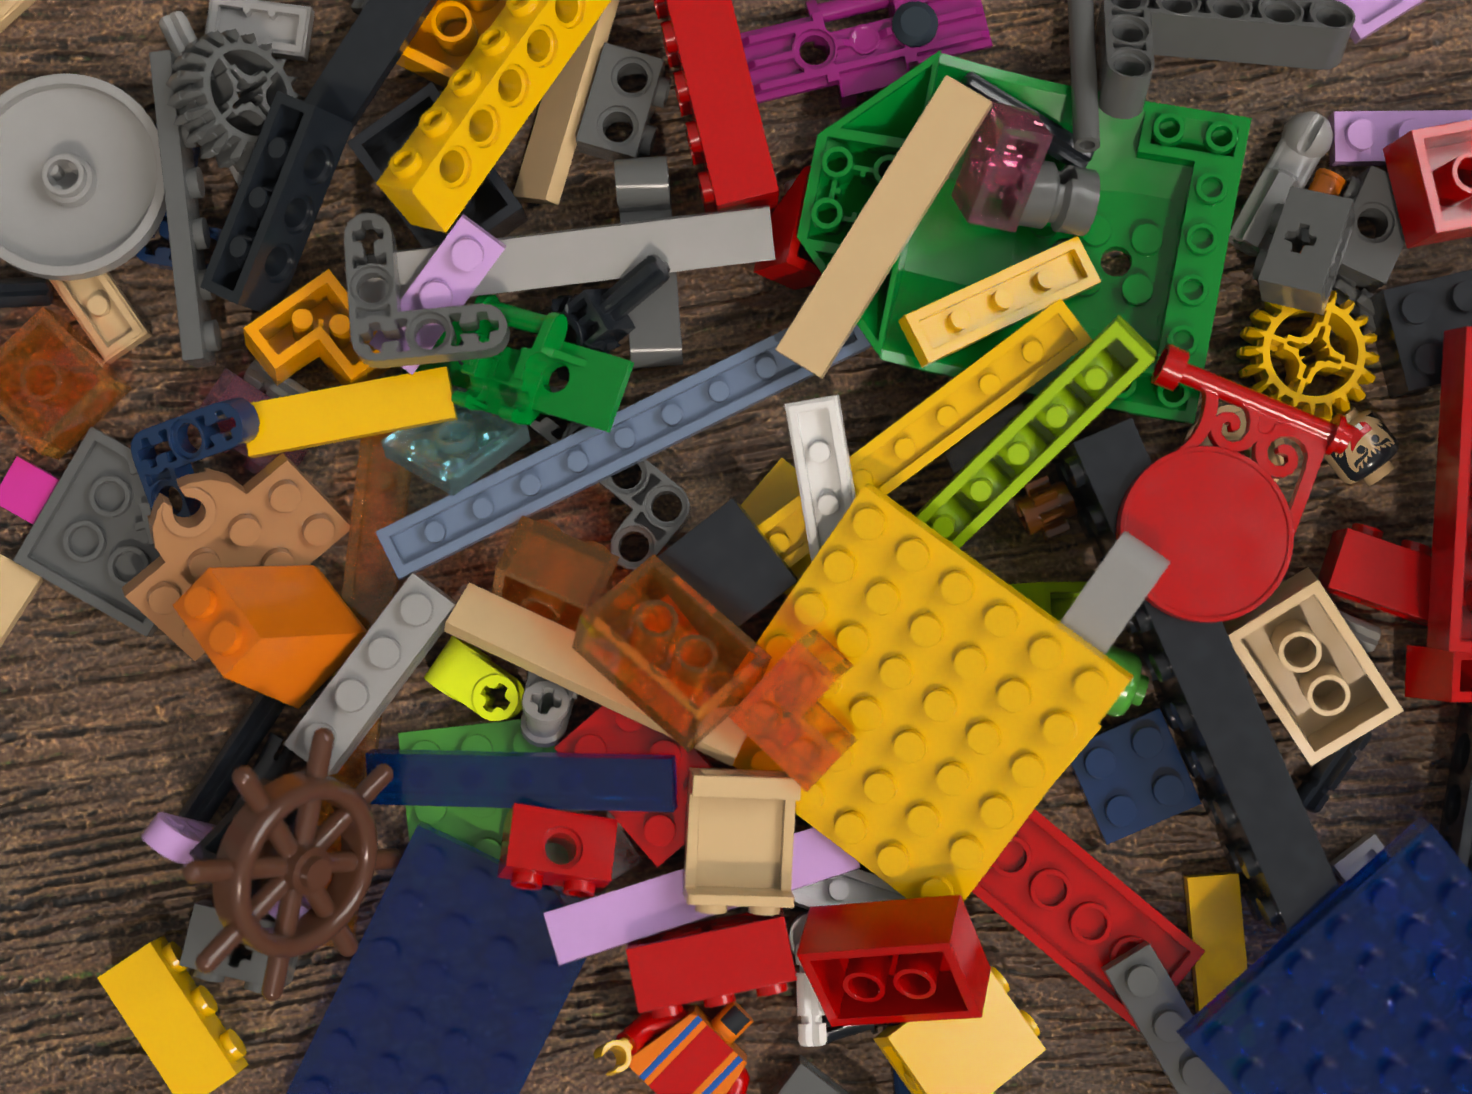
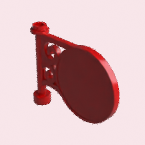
[1116,344,1354,623]

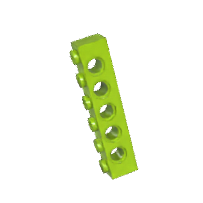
[914,315,1157,548]

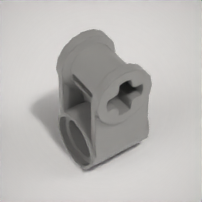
[520,671,579,747]

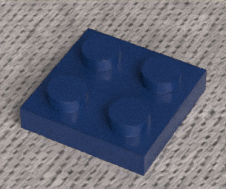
[1070,708,1202,845]

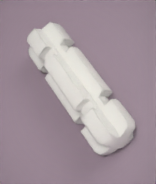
[795,943,827,1047]

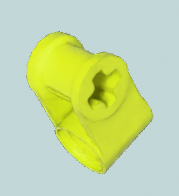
[424,635,525,721]

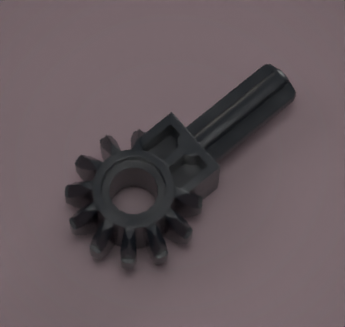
[537,254,670,381]

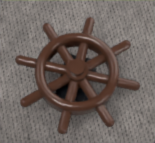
[182,727,403,1001]

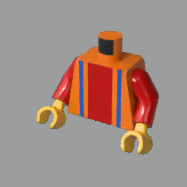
[594,1001,754,1094]

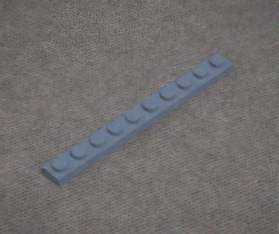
[376,324,871,580]

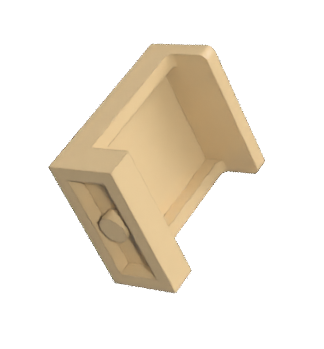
[683,768,801,916]

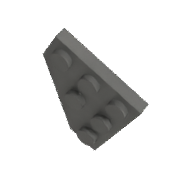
[13,427,160,637]

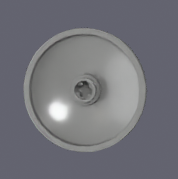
[0,74,166,281]

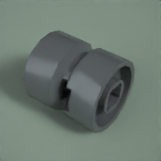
[1008,158,1100,236]

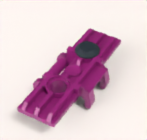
[740,0,992,109]

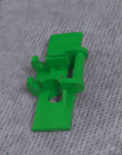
[403,294,634,433]

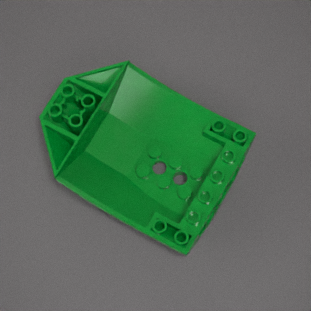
[797,50,1252,425]

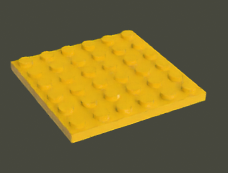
[719,483,1134,902]

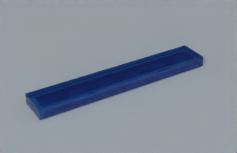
[366,749,677,812]

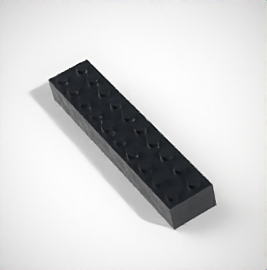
[1056,418,1350,937]

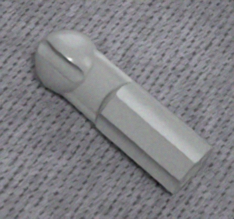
[1229,111,1333,257]

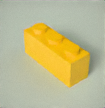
[97,936,249,1094]

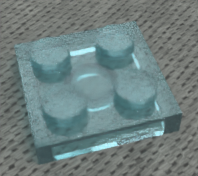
[381,388,531,496]

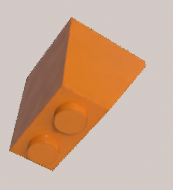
[172,565,368,709]

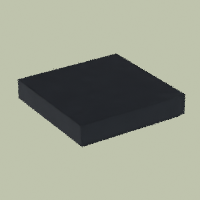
[650,497,798,645]

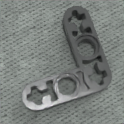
[344,212,510,368]

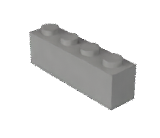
[284,573,457,776]

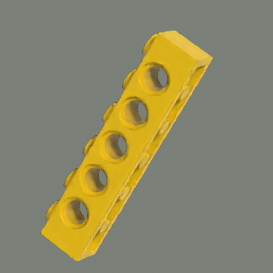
[376,0,611,233]

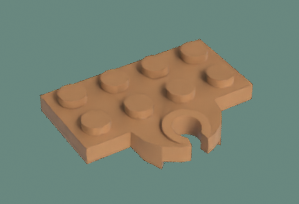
[122,452,352,661]

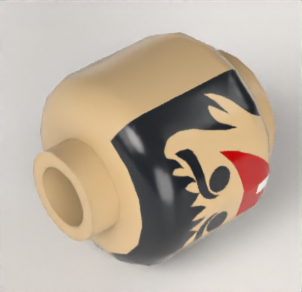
[1324,407,1399,486]

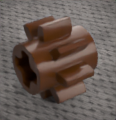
[1014,475,1078,541]

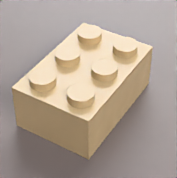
[1222,567,1404,766]

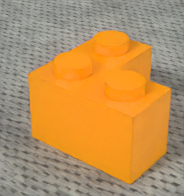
[243,269,390,386]

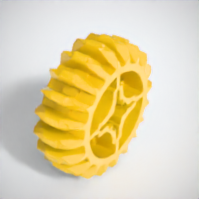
[1236,290,1380,421]

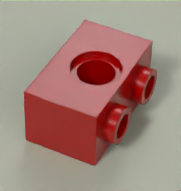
[497,803,618,898]

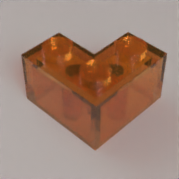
[728,629,858,792]

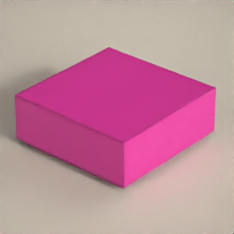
[0,456,60,525]

